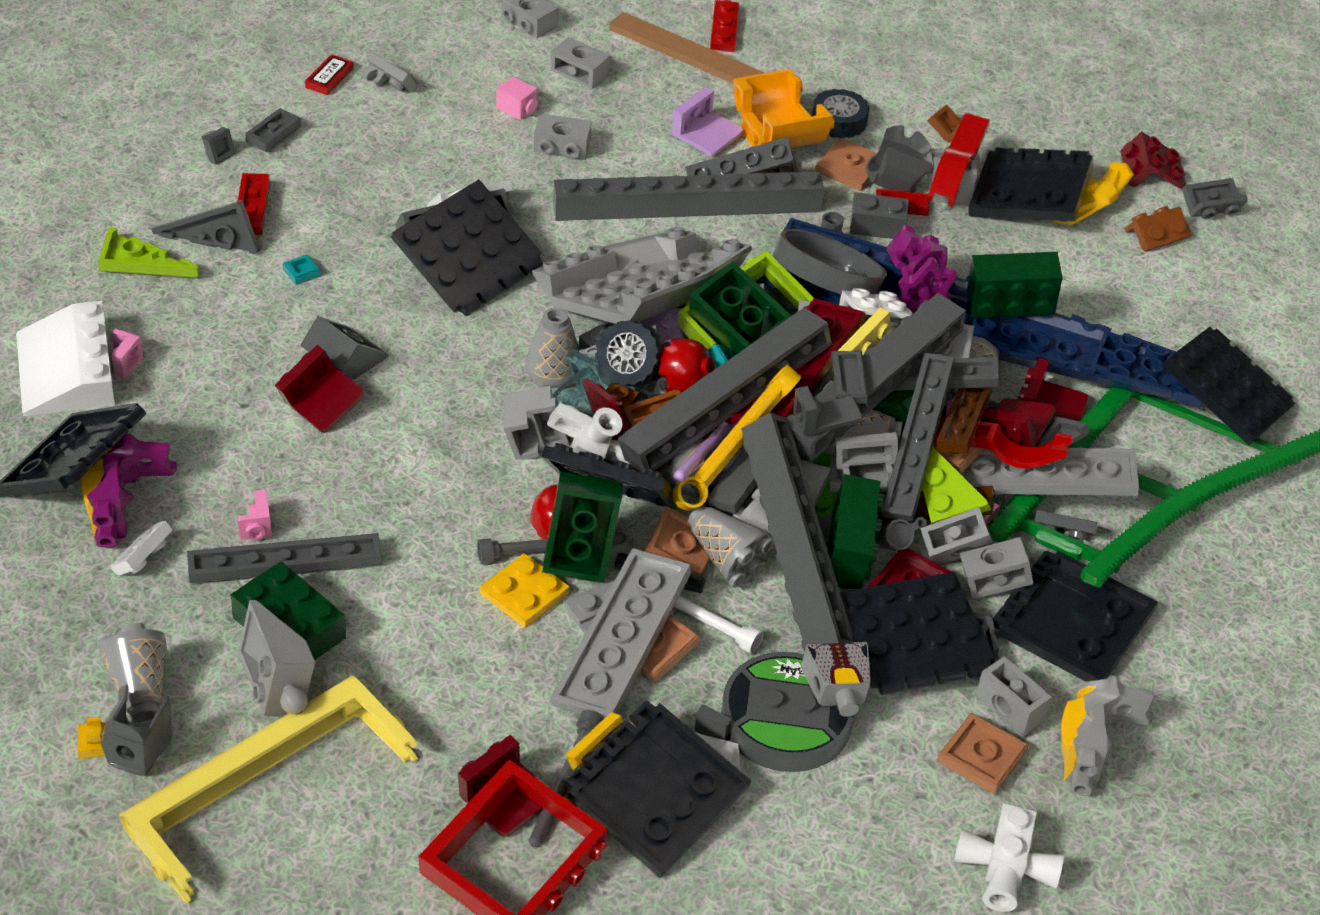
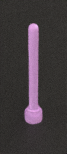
[674,421,735,482]

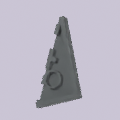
[151,200,261,254]

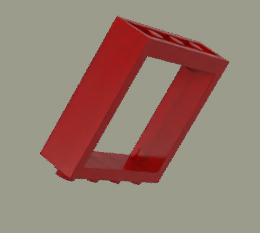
[418,759,608,915]

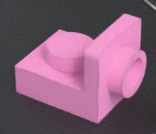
[111,329,143,379]
[238,490,272,540]

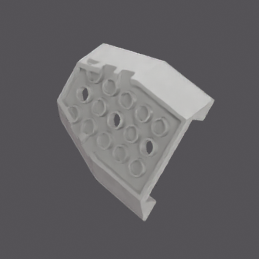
[532,227,752,324]

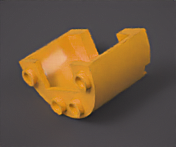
[733,69,834,149]

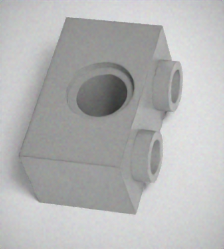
[502,0,558,39]
[550,37,610,89]
[534,113,592,159]
[920,507,994,565]
[960,537,1033,600]
[976,656,1052,737]

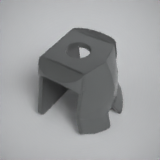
[866,125,932,192]
[101,684,172,776]

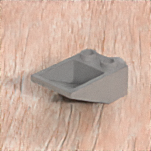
[238,600,315,716]

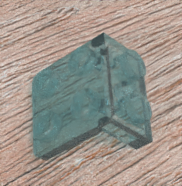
[552,349,606,437]

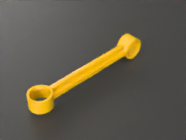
[673,364,801,511]

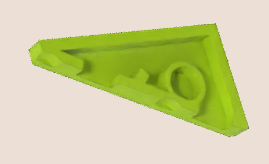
[98,227,199,278]
[922,447,991,524]

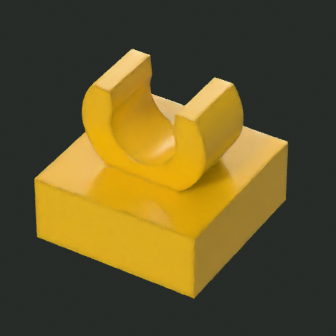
[77,717,106,759]

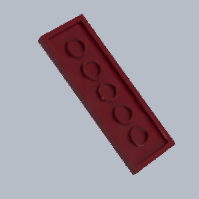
[725,298,866,425]

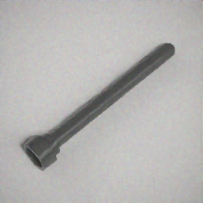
[477,532,626,564]
[529,710,604,847]

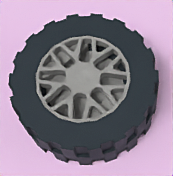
[812,89,870,139]
[595,320,664,387]

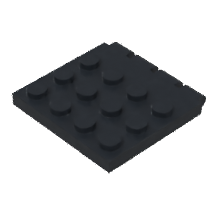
[968,147,1093,222]
[391,179,543,316]
[1162,326,1295,445]
[0,403,146,497]
[541,443,677,510]
[992,551,1158,682]
[840,572,995,695]
[563,701,751,878]

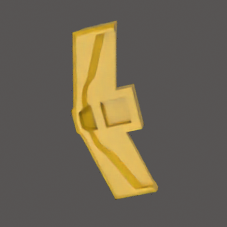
[1051,162,1134,225]

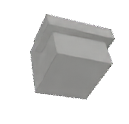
[925,148,980,205]
[504,386,570,460]
[835,423,898,493]

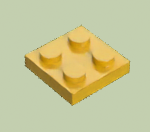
[479,553,570,628]

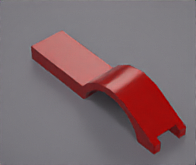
[927,112,990,207]
[935,416,1073,468]

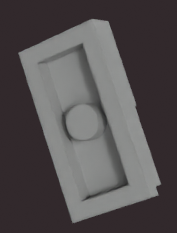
[363,52,418,93]

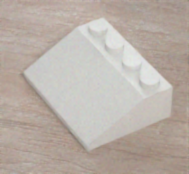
[16,301,115,416]

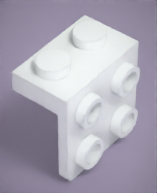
[839,288,913,319]

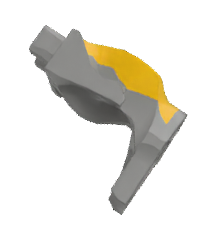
[1061,676,1154,796]

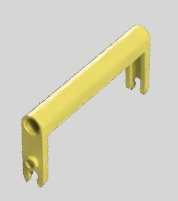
[119,676,418,903]

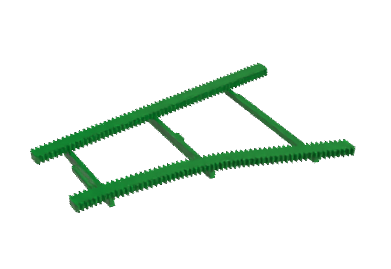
[988,387,1320,587]

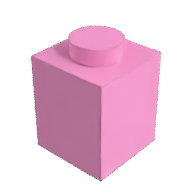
[496,76,538,120]

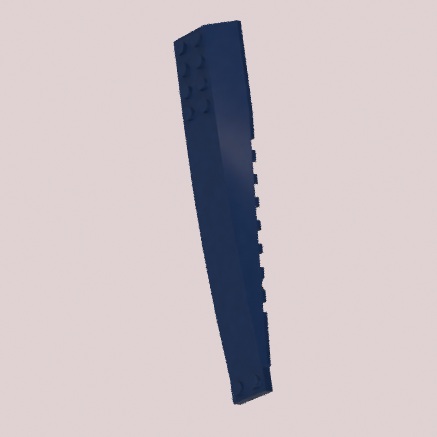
[755,218,1202,408]

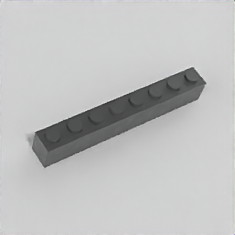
[787,293,966,463]
[618,307,832,473]
[741,413,855,652]

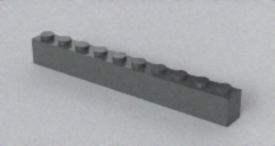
[553,171,825,221]

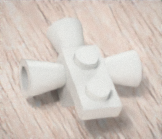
[547,403,630,464]
[953,803,1064,912]

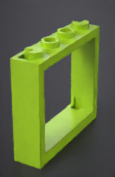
[678,250,814,349]

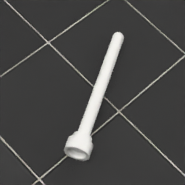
[674,596,764,654]

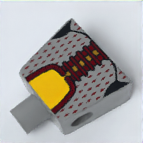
[801,642,870,717]

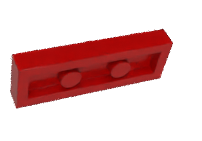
[710,0,739,52]
[238,173,270,235]

